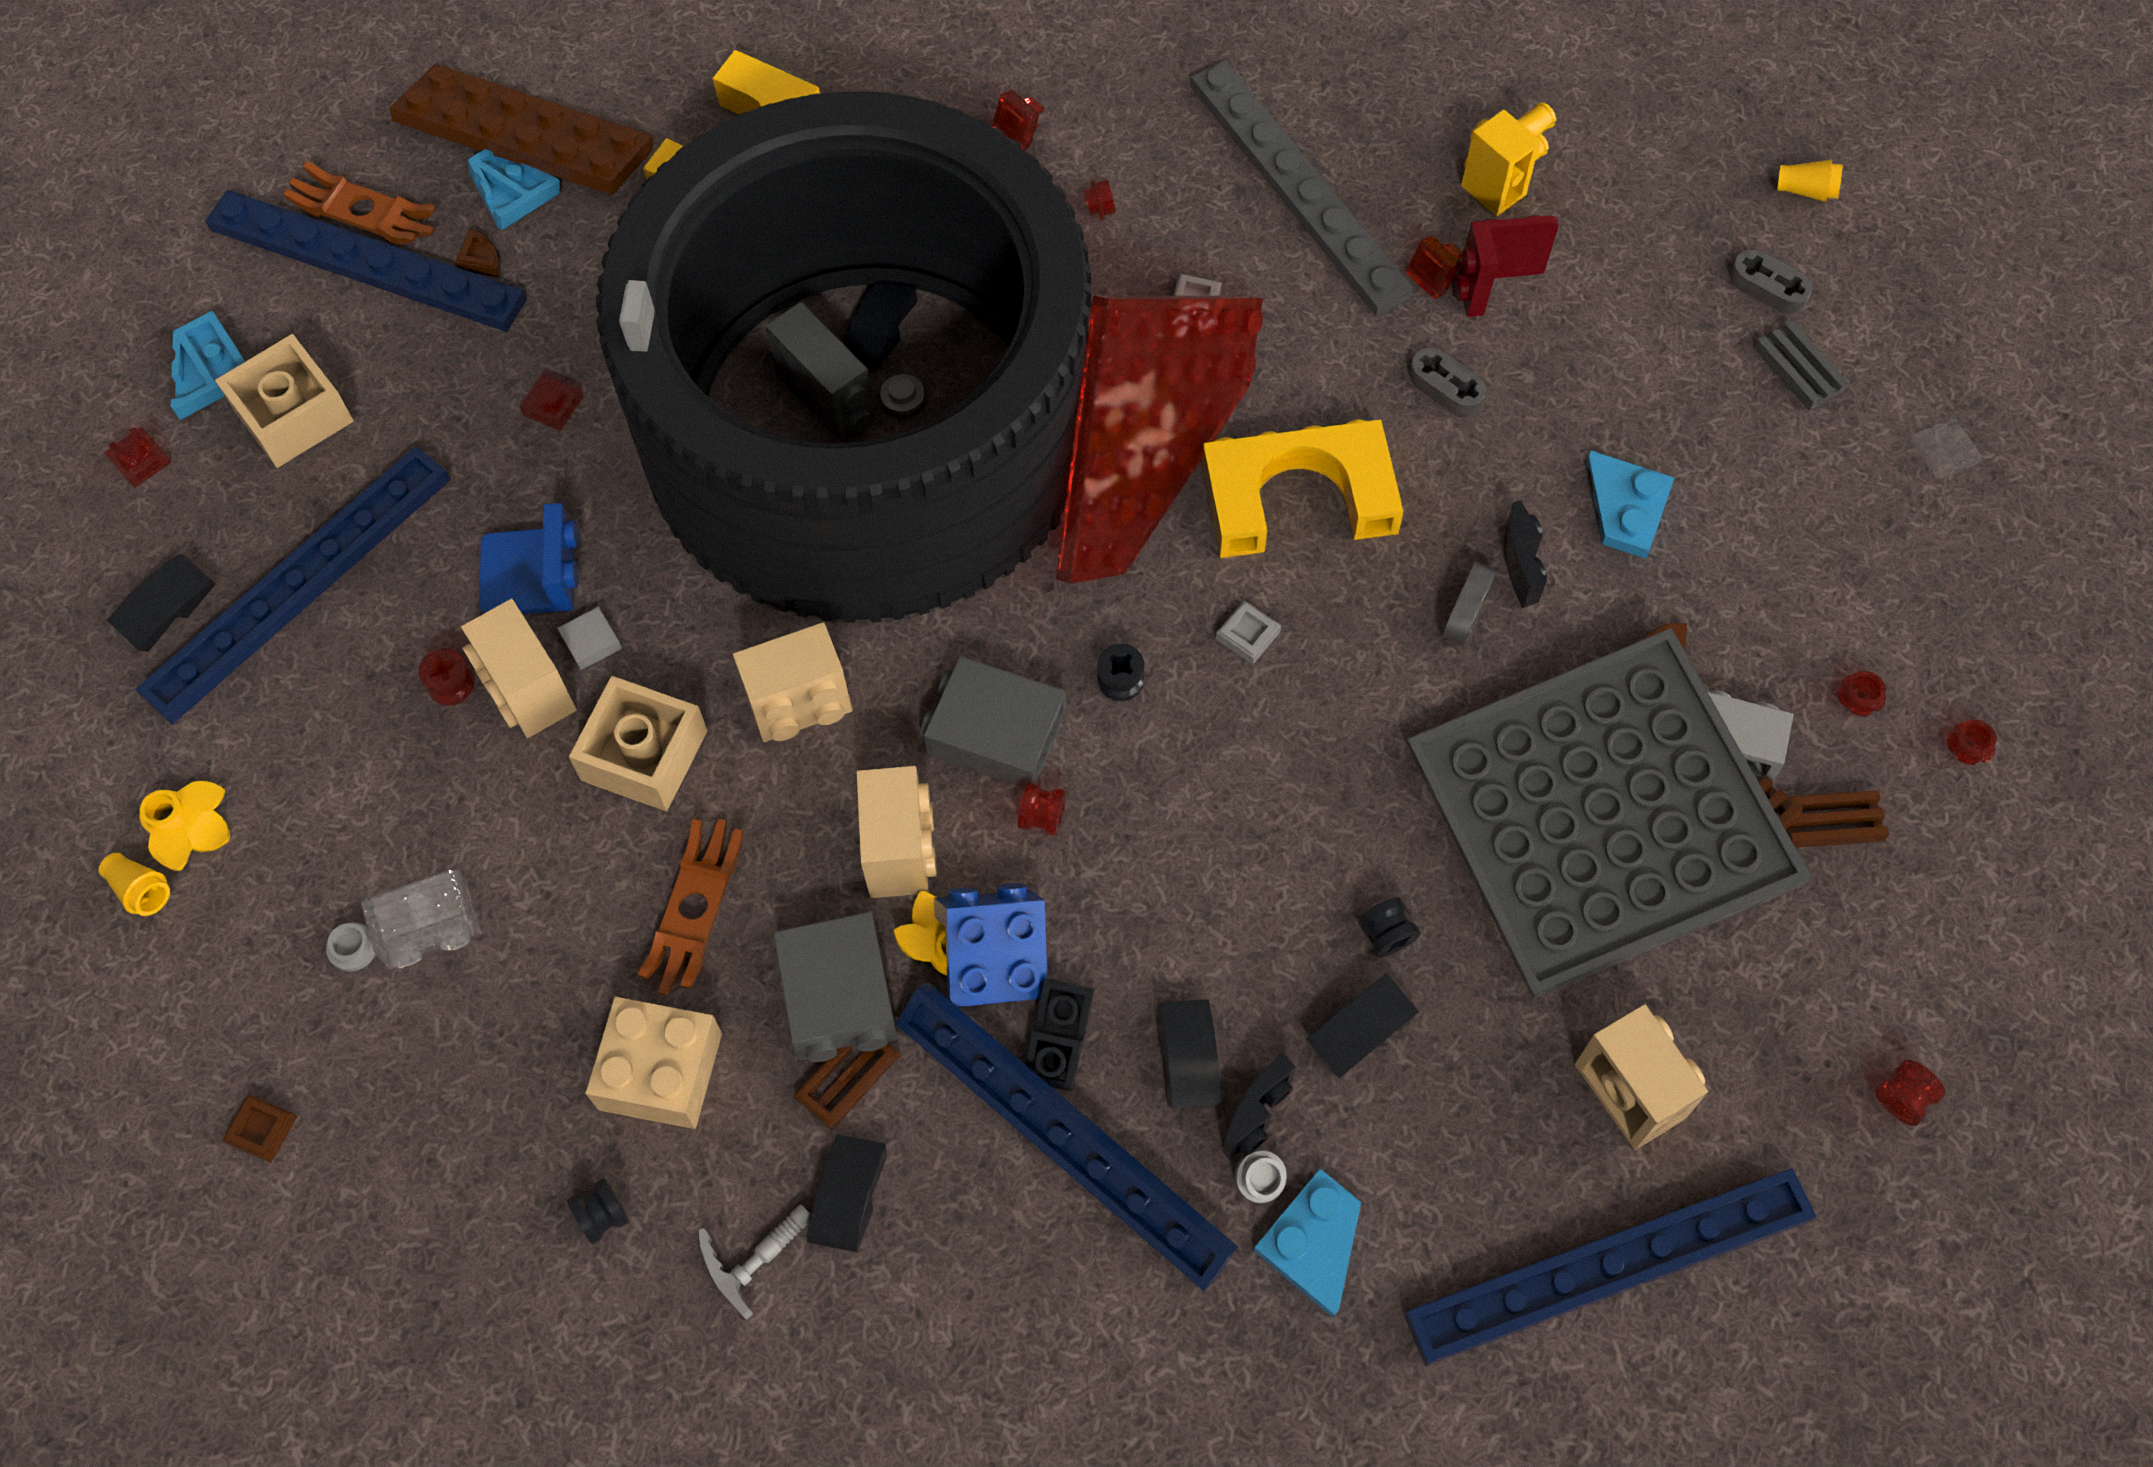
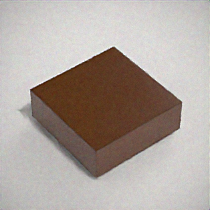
[222,1094,297,1163]

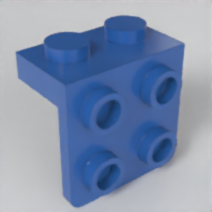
[479,503,579,614]
[934,883,1047,1007]

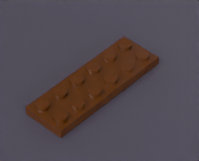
[390,64,653,196]

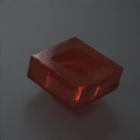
[520,373,583,431]

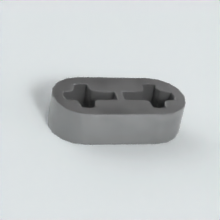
[1730,250,1813,314]
[1410,348,1487,417]
[1443,562,1498,646]

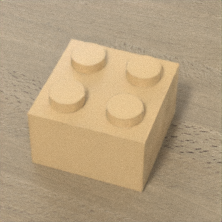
[215,334,354,468]
[461,598,577,739]
[733,622,852,743]
[569,676,708,812]
[857,766,937,898]
[586,997,722,1129]
[1575,1004,1709,1150]

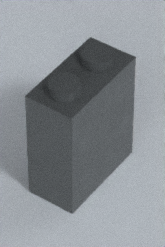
[765,302,876,443]
[920,656,1067,791]
[773,911,898,1062]

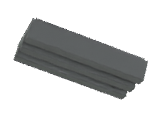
[1754,321,1848,411]

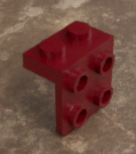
[1455,215,1559,317]

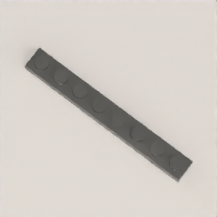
[1191,60,1413,316]

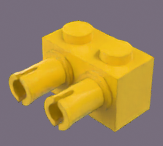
[1461,102,1556,217]

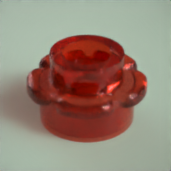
[1084,180,1116,221]
[1838,671,1886,717]
[1947,719,1997,765]

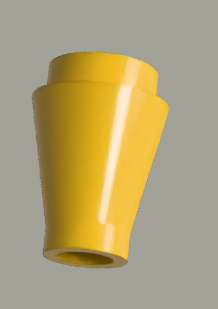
[1777,159,1843,202]
[98,852,170,916]

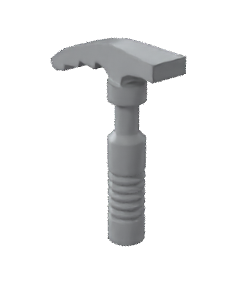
[699,1204,811,1320]

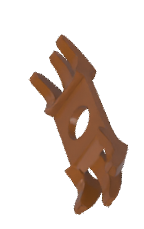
[283,161,435,244]
[638,818,743,996]

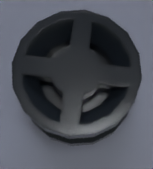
[1097,643,1145,701]
[1358,897,1421,958]
[567,1178,630,1245]

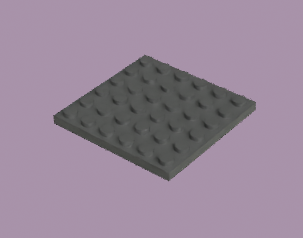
[1408,628,1812,1000]

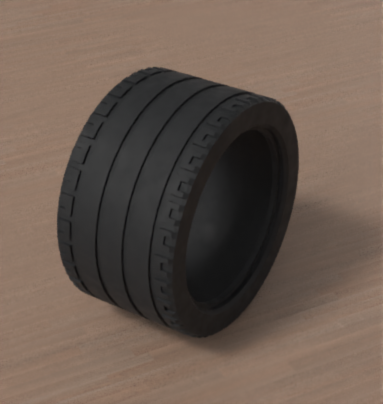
[596,91,1093,623]

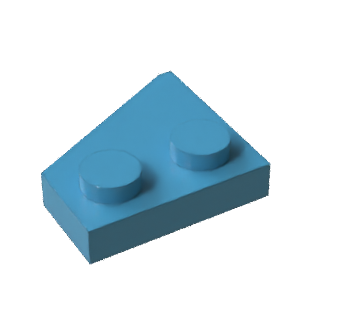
[468,149,560,230]
[170,310,245,420]
[1586,451,1674,559]
[1254,1169,1361,1318]

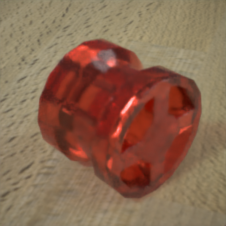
[418,648,475,706]
[1018,782,1067,837]
[1876,1060,1945,1126]

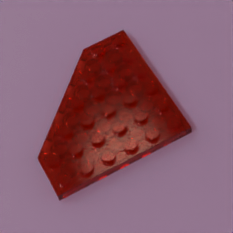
[1056,295,1263,584]

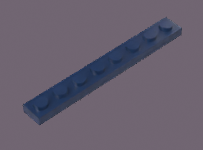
[205,190,527,332]
[135,446,450,725]
[896,982,1238,1291]
[1404,1168,1817,1367]

